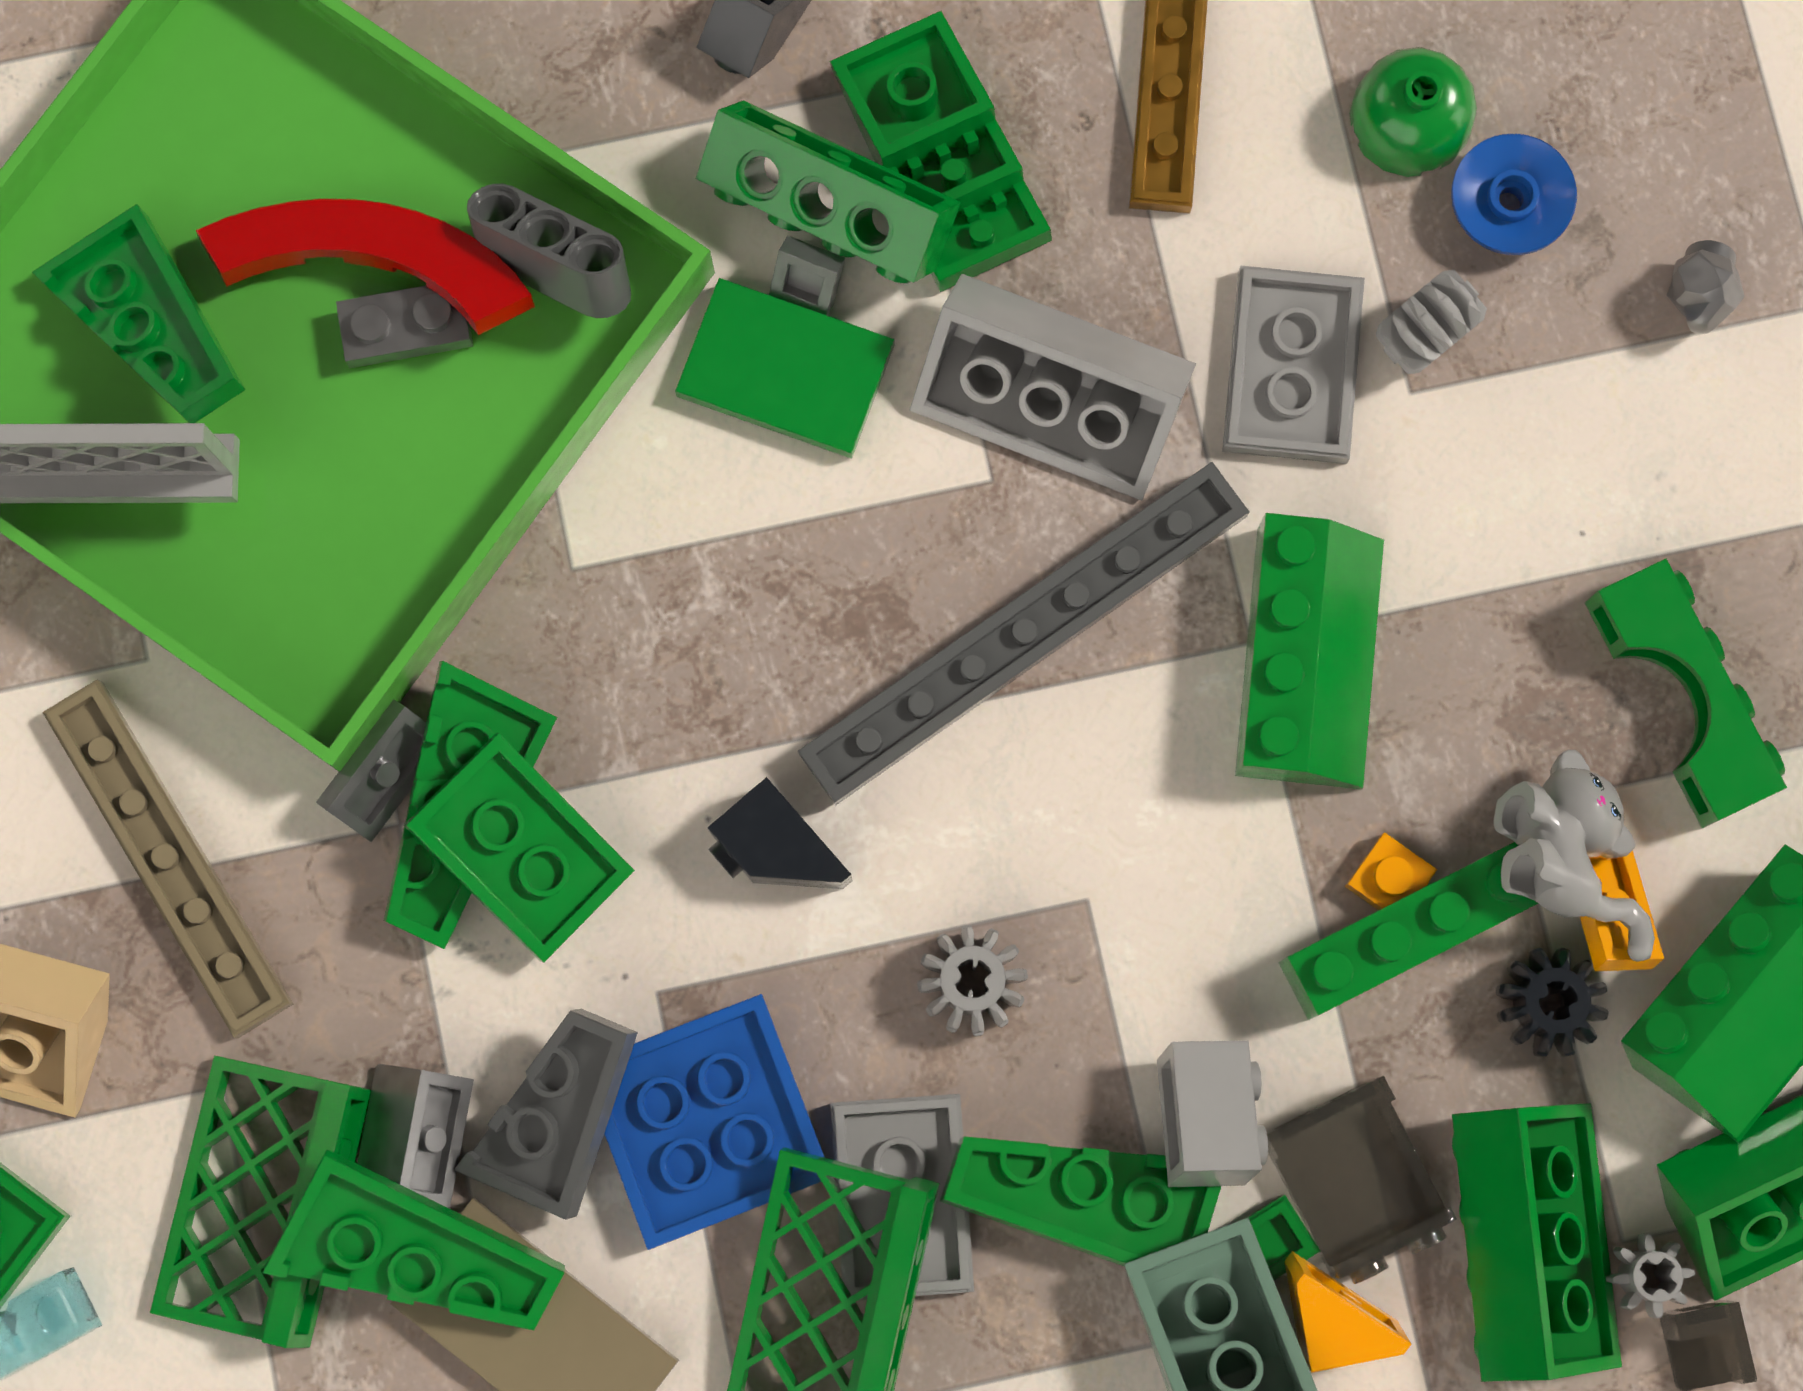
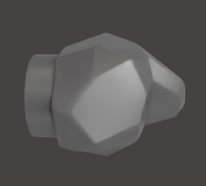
[1667,240,1745,334]

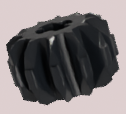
[1496,948,1609,1057]

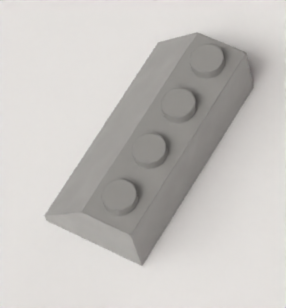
[910,274,1196,501]

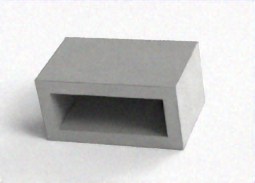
[1157,1041,1268,1187]

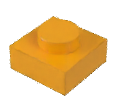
[1345,832,1438,911]

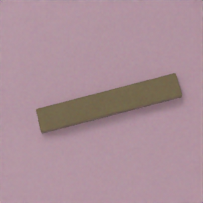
[42,679,293,1038]

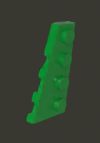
[32,204,245,423]
[383,660,558,949]
[940,1136,1221,1266]
[263,1149,565,1331]

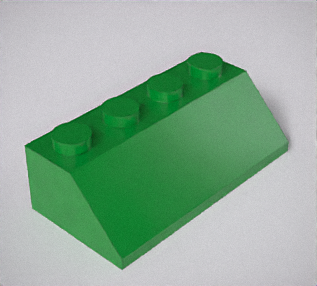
[1235,513,1384,790]
[1621,844,1803,1143]
[1656,1095,1803,1301]
[1452,1103,1622,1382]

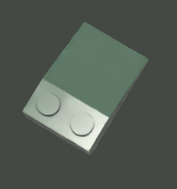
[1124,1218,1318,1391]

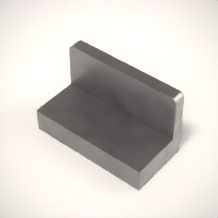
[357,1064,474,1209]

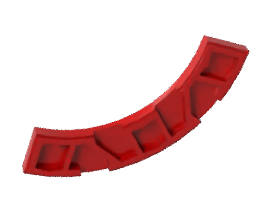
[196,199,535,335]

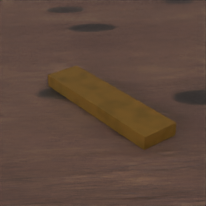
[1129,0,1208,213]

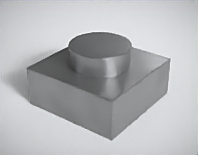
[769,235,845,316]

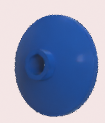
[1451,134,1577,255]

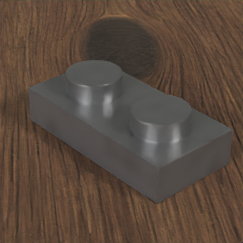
[336,285,473,368]
[316,699,426,842]

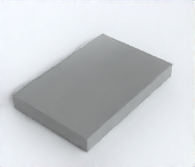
[1222,266,1365,464]
[831,1094,974,1300]

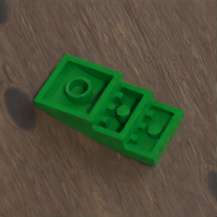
[830,11,1052,292]

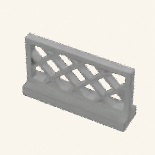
[0,423,240,503]

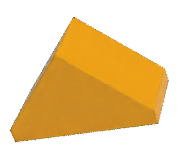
[1284,1251,1411,1373]

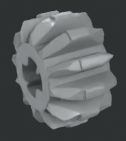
[1376,270,1487,374]
[917,925,1028,1037]

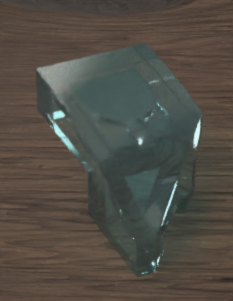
[0,1267,102,1381]

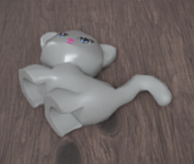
[1494,750,1655,962]

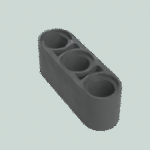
[467,184,631,318]

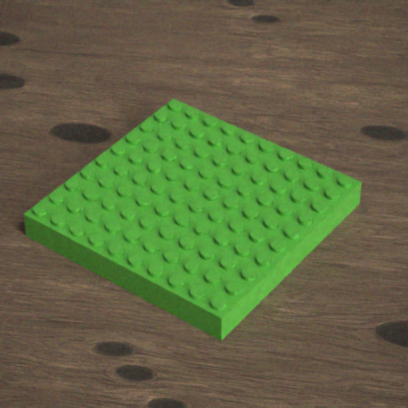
[0,0,715,772]

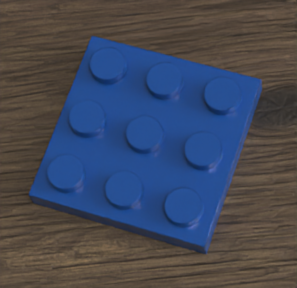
[604,994,825,1250]

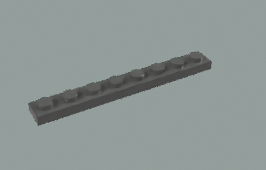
[798,462,1250,806]

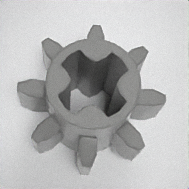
[1606,1234,1695,1318]

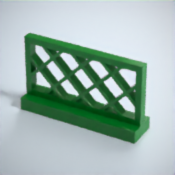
[150,1055,371,1348]
[727,1147,940,1391]

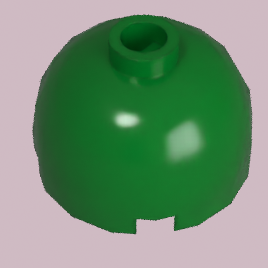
[1349,47,1477,177]

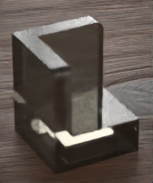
[1660,1300,1757,1391]

